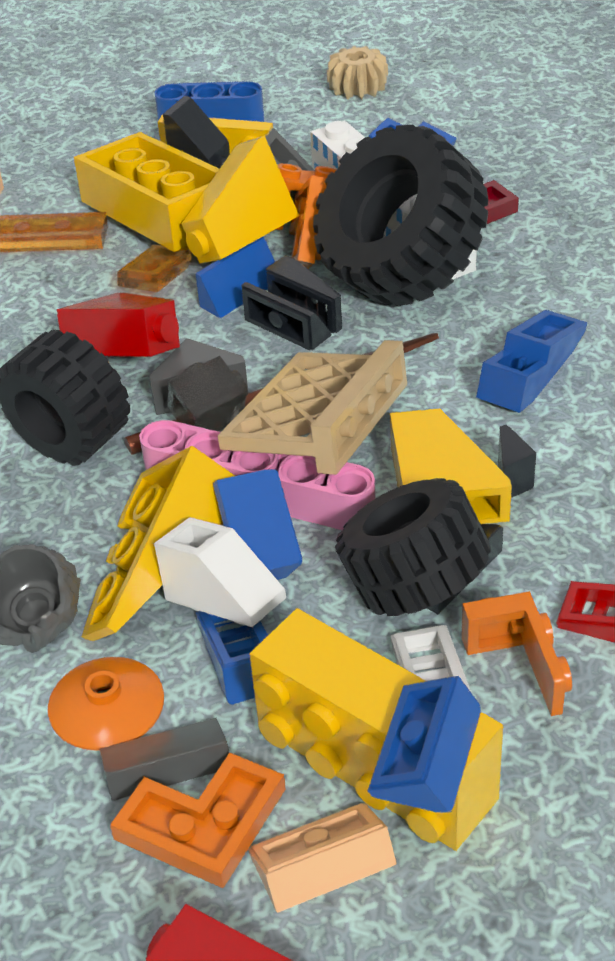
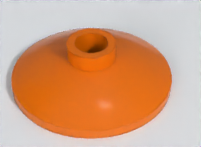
[48,657,164,750]

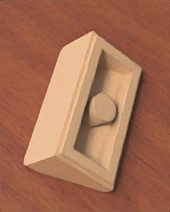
[248,803,397,913]

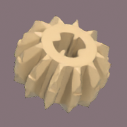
[327,45,388,100]

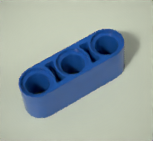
[154,81,265,122]

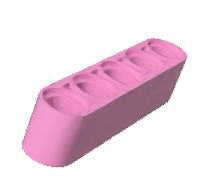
[139,420,376,530]

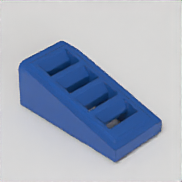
[196,611,268,705]

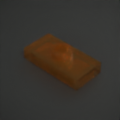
[117,245,191,292]

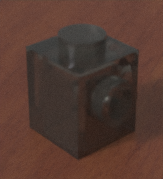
[168,356,248,431]

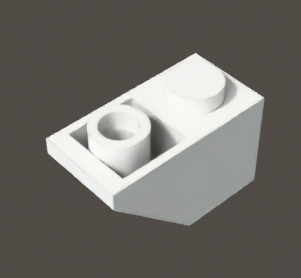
[154,517,286,627]

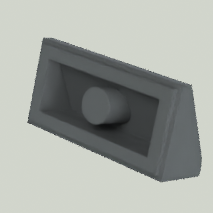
[100,718,229,801]

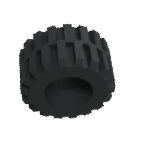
[0,330,130,466]
[335,478,491,616]

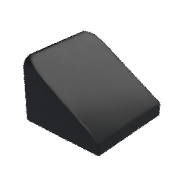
[498,424,536,498]

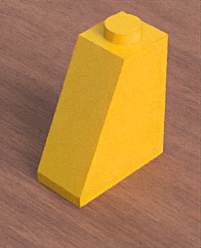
[182,136,299,263]
[390,408,512,524]

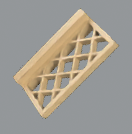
[217,340,407,475]

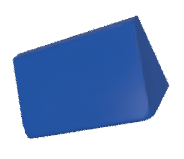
[195,237,275,318]
[213,469,302,580]
[368,676,481,813]

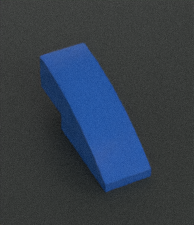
[476,309,588,413]

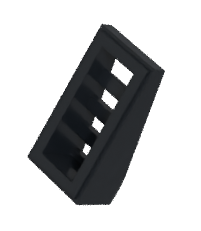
[266,255,342,334]

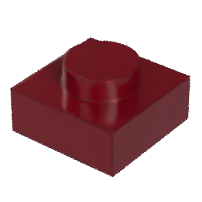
[483,180,519,224]

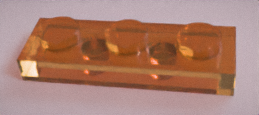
[0,212,108,252]

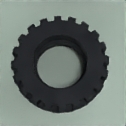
[313,124,488,306]

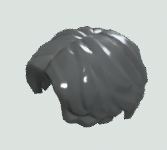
[0,544,81,653]

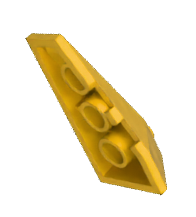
[81,446,235,641]

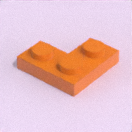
[289,175,327,269]
[110,753,286,888]

